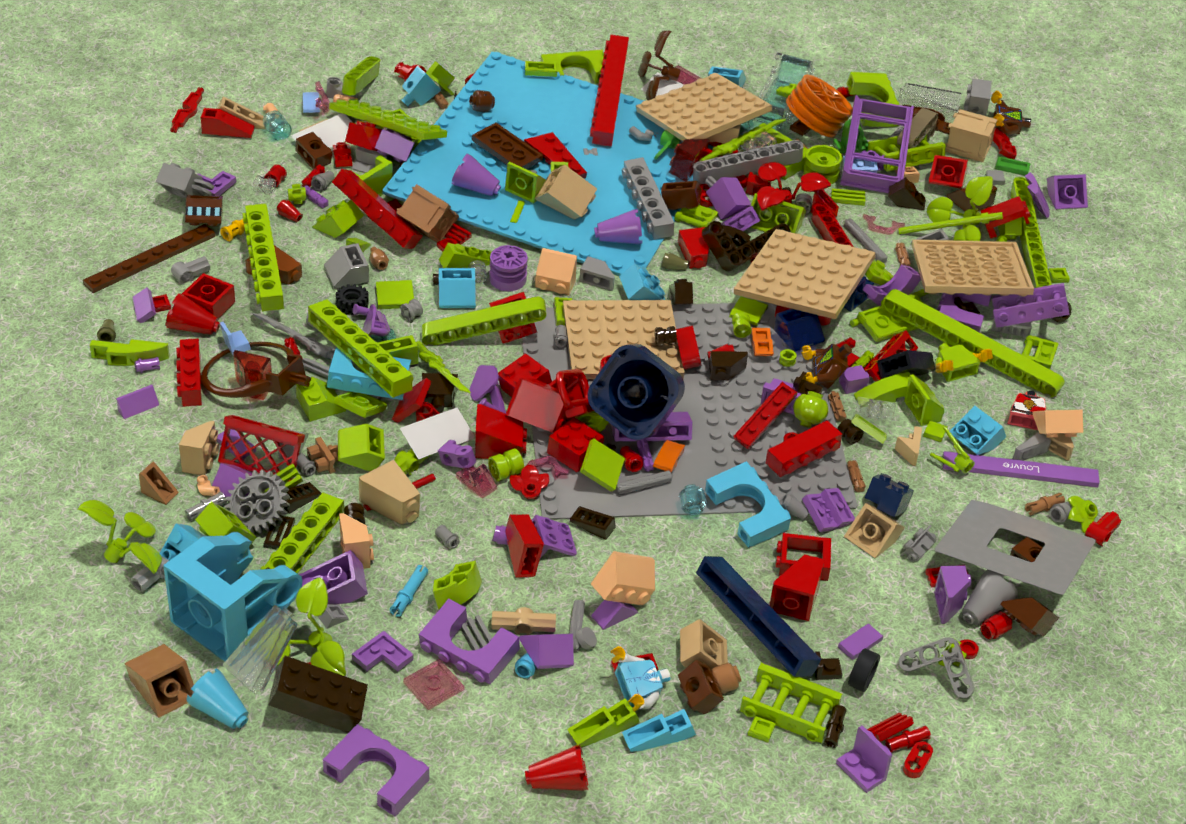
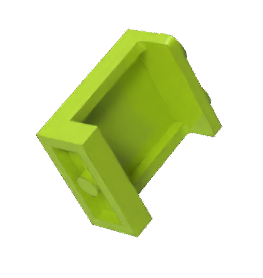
[354,155,393,196]

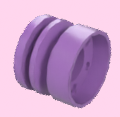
[489,245,528,291]

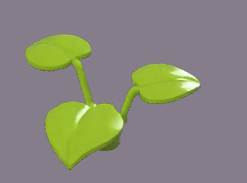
[927,176,993,241]
[77,500,162,574]
[258,578,346,676]

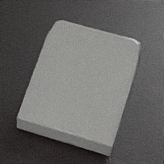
[317,604,349,629]

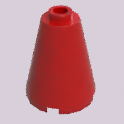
[165,293,220,335]
[525,745,589,791]

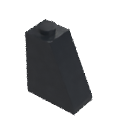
[877,350,936,379]

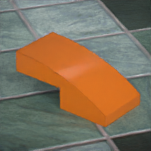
[751,328,774,356]
[653,440,685,472]

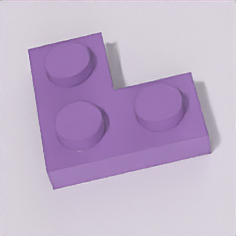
[198,171,236,196]
[352,631,413,672]

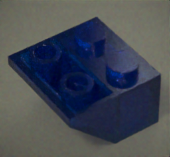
[774,309,825,352]

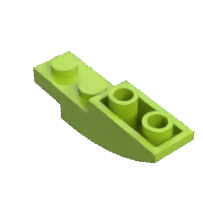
[89,339,170,366]

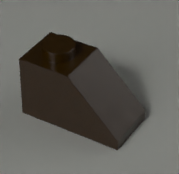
[709,351,748,380]

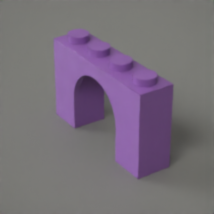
[937,293,992,333]
[418,599,520,684]
[323,724,429,817]

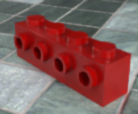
[176,338,202,407]
[765,420,842,477]

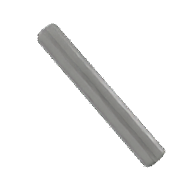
[844,218,888,263]

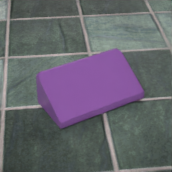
[116,384,159,419]

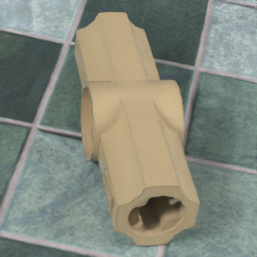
[492,607,556,635]

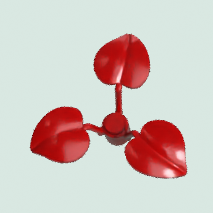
[757,162,831,211]

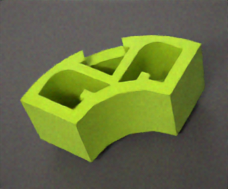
[433,560,482,610]

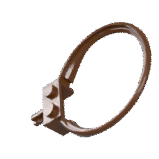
[201,342,311,398]

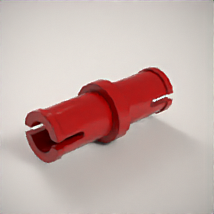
[885,726,931,753]

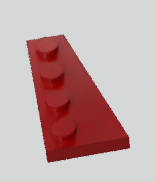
[524,132,587,178]

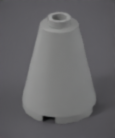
[962,569,1018,625]

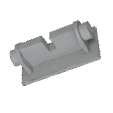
[900,525,936,562]

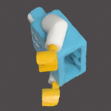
[610,646,670,711]

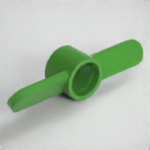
[654,130,680,160]

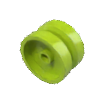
[803,145,842,184]

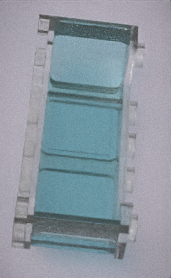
[751,52,815,130]

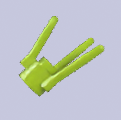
[930,427,975,473]

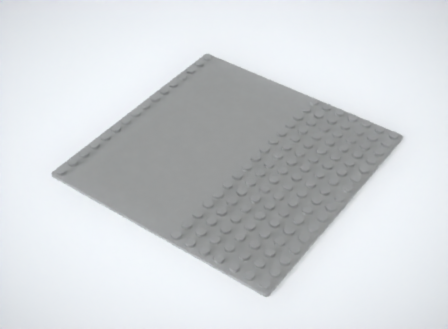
[522,302,858,520]

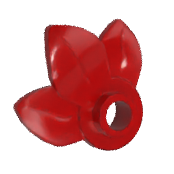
[510,464,549,499]

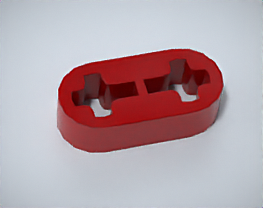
[903,741,933,778]

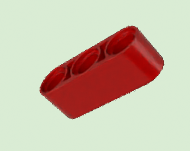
[676,325,702,370]

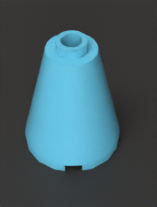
[187,668,249,729]

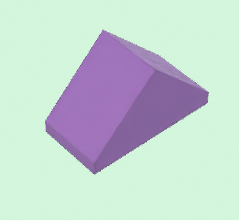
[591,600,638,630]

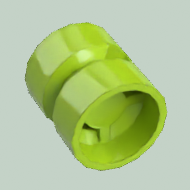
[488,449,524,481]

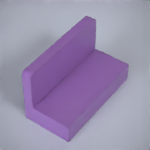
[721,206,761,231]

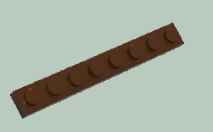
[83,224,215,293]

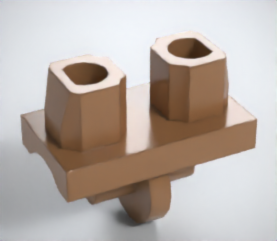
[307,437,338,474]

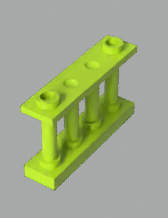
[868,135,946,172]
[740,663,842,743]

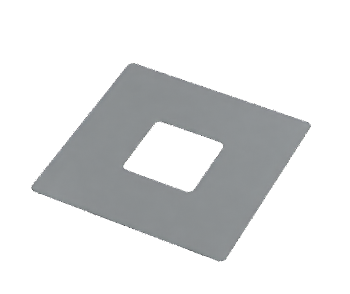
[935,500,1096,595]

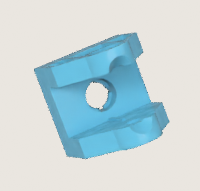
[163,532,303,666]

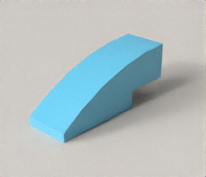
[622,709,696,752]

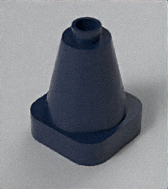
[588,344,685,440]

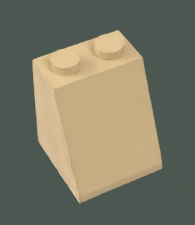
[535,165,597,220]
[359,460,420,525]

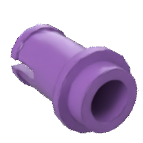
[135,357,160,373]

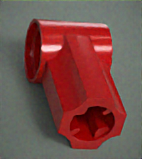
[1085,511,1122,547]

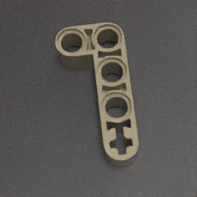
[897,108,938,149]

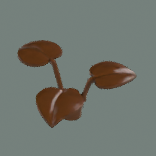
[639,30,680,101]

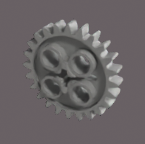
[225,469,290,534]

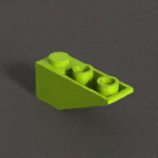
[439,243,491,268]

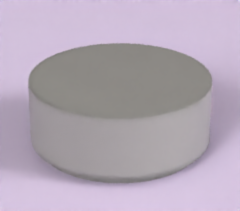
[577,627,597,650]

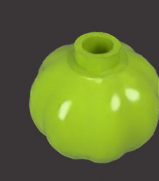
[793,391,829,428]

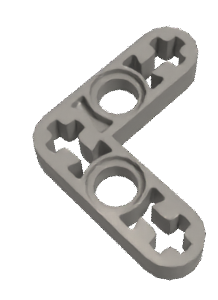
[899,637,975,698]

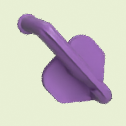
[353,304,390,337]
[470,365,506,413]

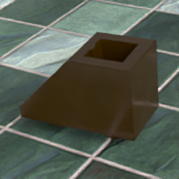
[888,177,926,210]
[669,279,693,305]

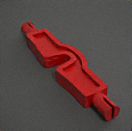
[170,87,204,133]

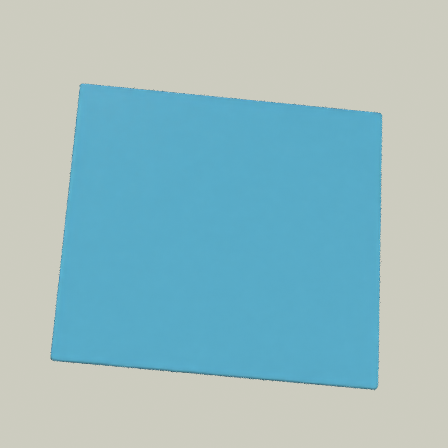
[382,52,714,276]

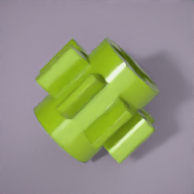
[288,184,306,204]

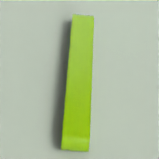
[421,297,547,346]

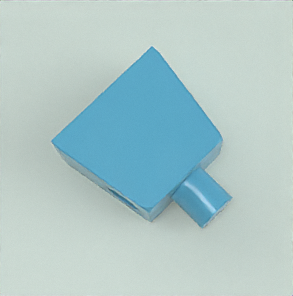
[401,66,441,106]

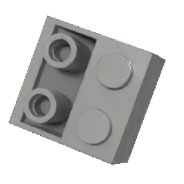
[324,243,369,289]

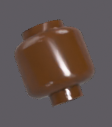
[469,90,495,112]

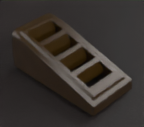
[284,482,322,514]
[570,506,616,540]

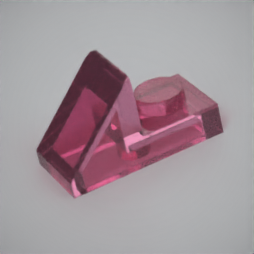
[456,464,497,499]

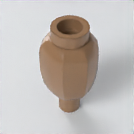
[369,247,389,270]

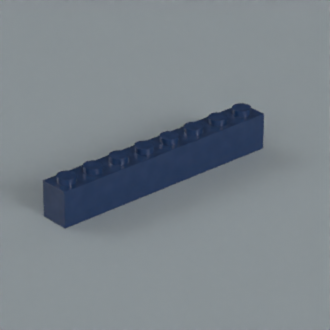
[696,556,822,677]

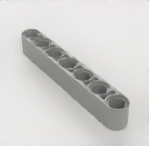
[693,140,804,184]

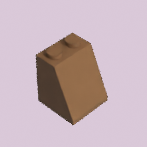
[125,644,194,718]

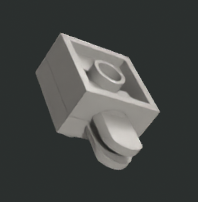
[964,78,992,116]
[155,163,214,198]

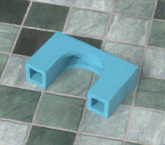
[327,347,411,400]
[705,461,791,548]

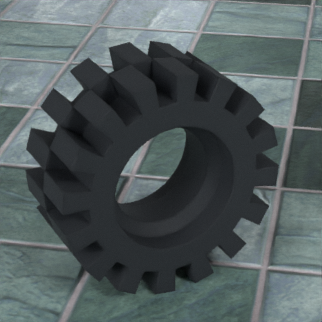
[336,284,369,315]

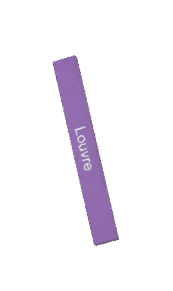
[943,451,1100,488]

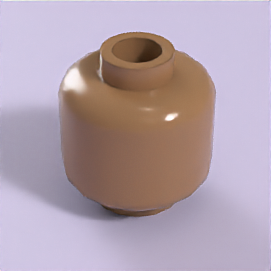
[711,663,742,694]

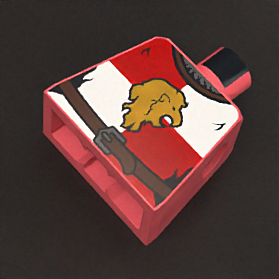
[1007,391,1046,430]

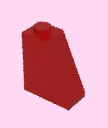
[678,227,710,269]
[505,514,544,578]

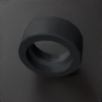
[848,648,880,692]

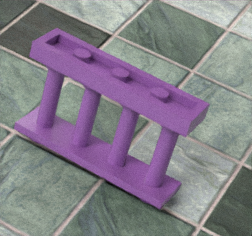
[992,283,1070,328]

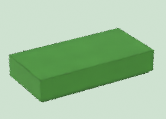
[995,156,1031,176]

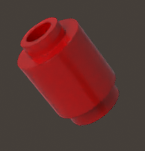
[980,612,1012,639]

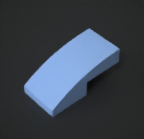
[303,92,320,113]

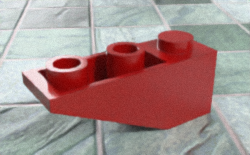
[200,108,255,138]

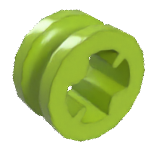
[779,349,797,367]

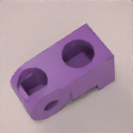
[438,440,476,468]

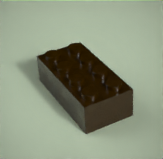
[268,655,368,733]

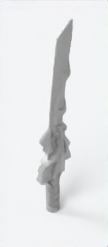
[252,313,335,359]

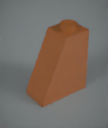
[245,245,302,285]

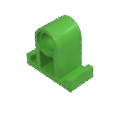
[833,119,868,154]

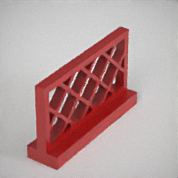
[218,415,305,482]

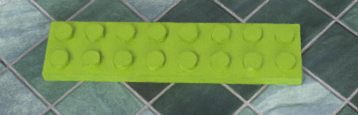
[329,99,447,140]

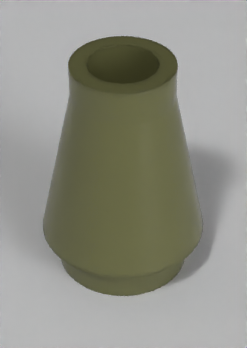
[661,252,688,271]
[97,319,116,342]

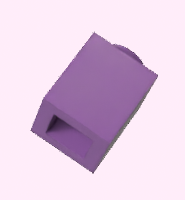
[839,365,870,394]

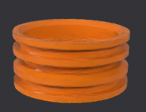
[786,74,853,137]

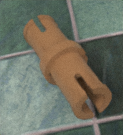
[1025,493,1065,516]

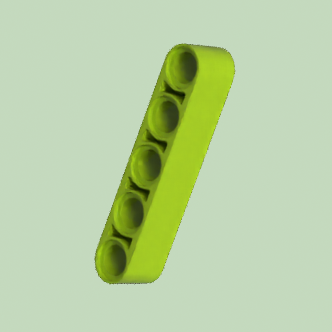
[342,56,381,95]

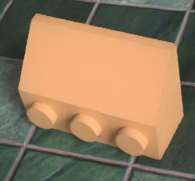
[591,551,655,605]

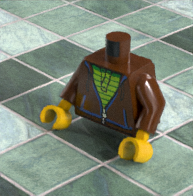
[991,90,1031,136]
[801,344,852,389]

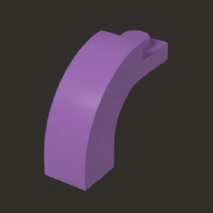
[863,265,921,306]

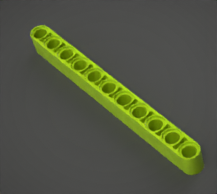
[1010,177,1052,288]
[881,289,1065,397]

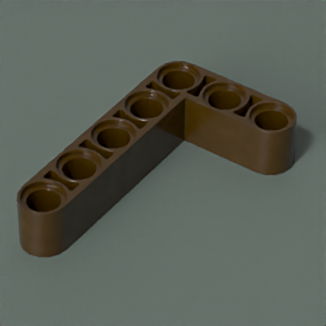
[702,221,791,271]

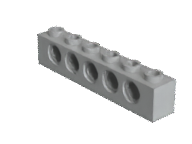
[622,157,674,240]

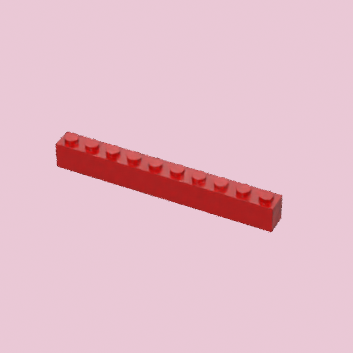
[590,34,629,147]

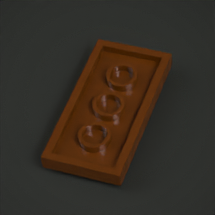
[472,123,543,169]

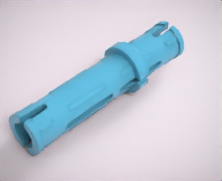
[390,565,428,617]

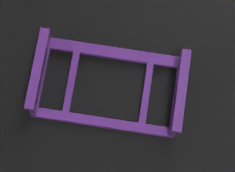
[840,95,914,193]

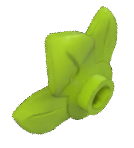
[1067,496,1098,533]

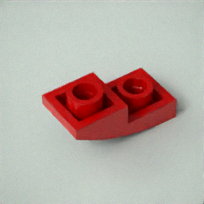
[333,142,353,167]

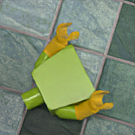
[935,343,993,382]

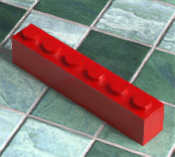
[332,169,423,249]

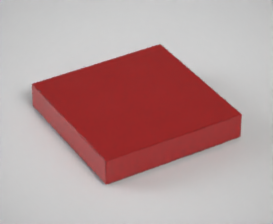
[392,378,431,423]

